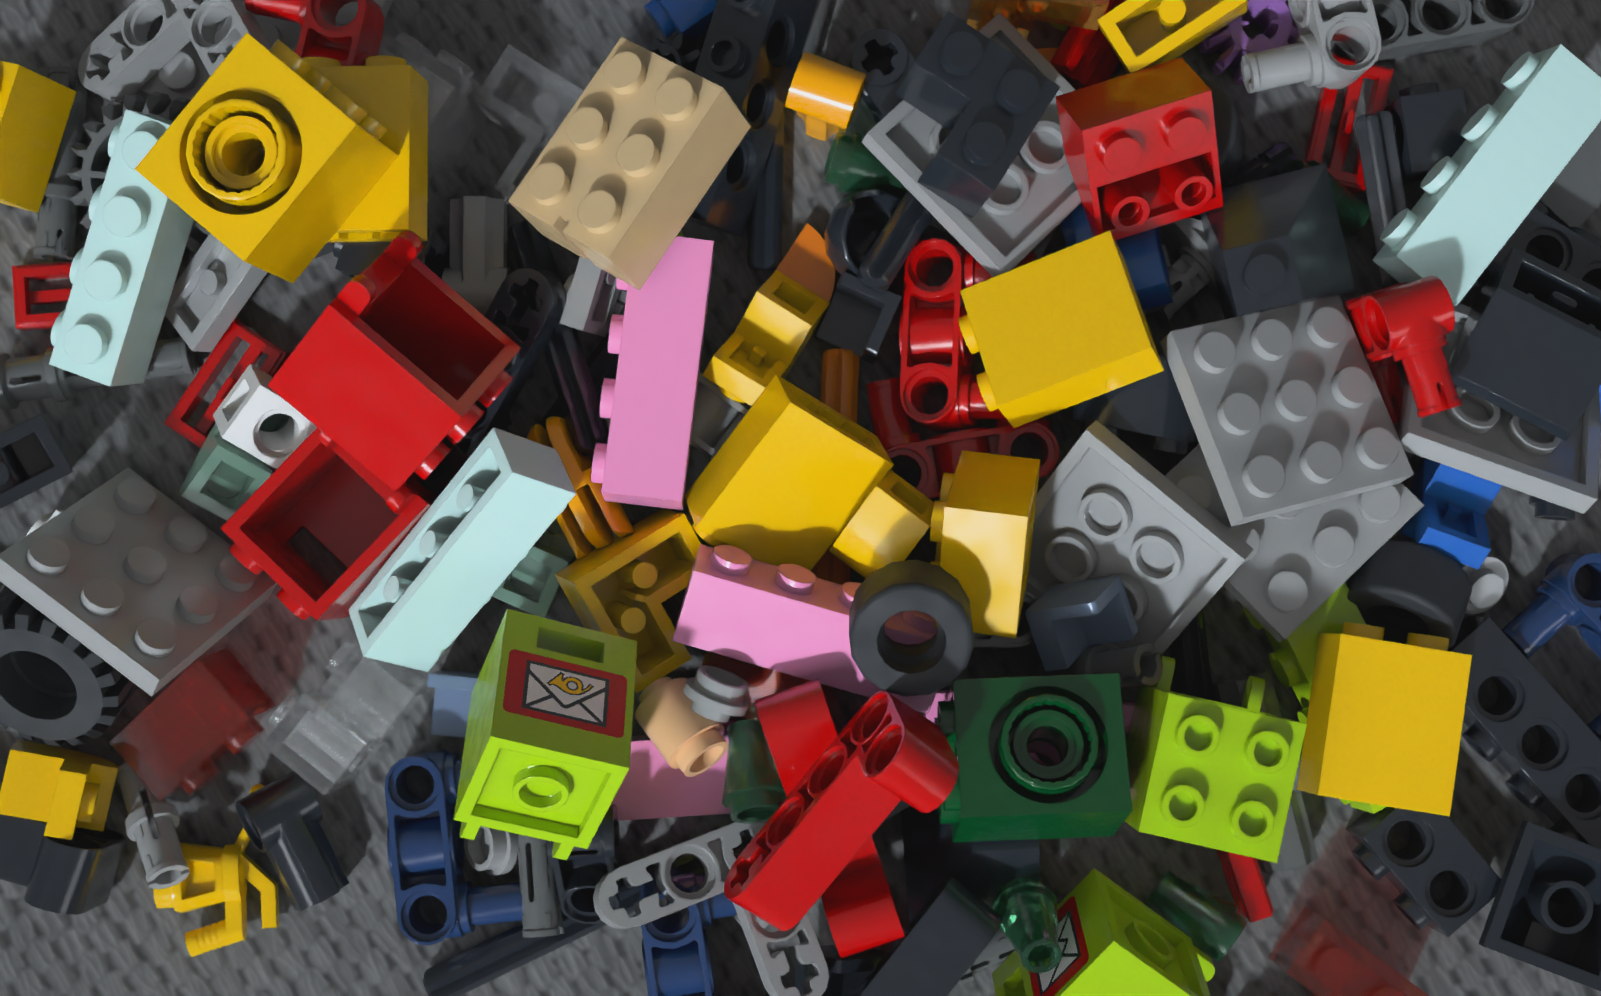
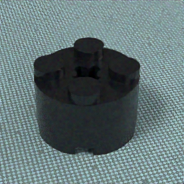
[1071,355,1199,455]

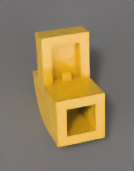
[702,270,830,407]
[829,470,934,579]
[0,739,118,840]

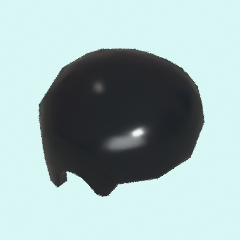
[824,188,907,279]

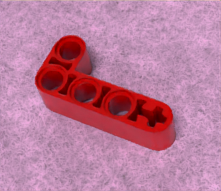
[755,679,905,958]
[724,690,959,931]

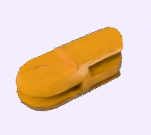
[527,416,634,560]

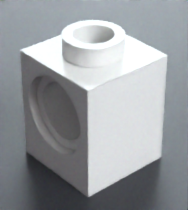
[213,364,317,469]

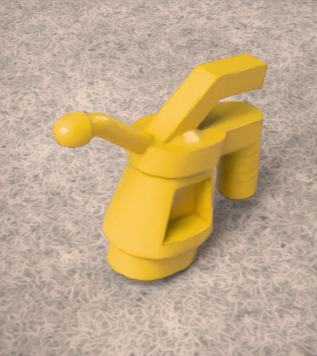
[153,784,280,957]

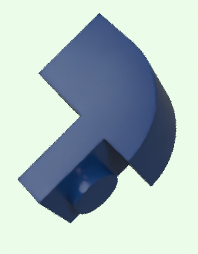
[1401,457,1502,570]

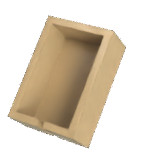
[508,37,751,291]

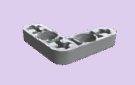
[78,0,271,103]
[593,818,829,996]

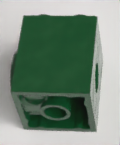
[934,673,1132,842]

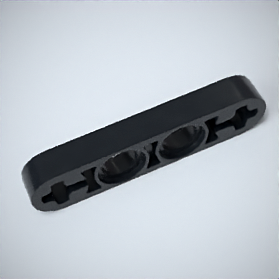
[414,268,566,492]

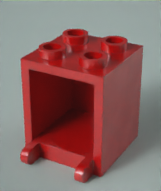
[267,230,521,492]
[220,427,438,621]

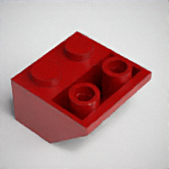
[1056,57,1223,241]

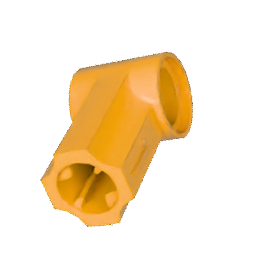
[785,51,867,141]

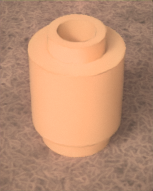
[635,677,728,777]

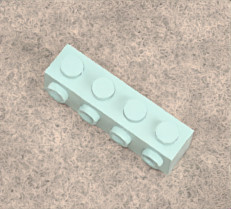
[1372,44,1601,306]
[49,109,194,387]
[348,427,576,672]

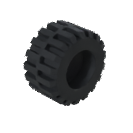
[0,586,138,746]

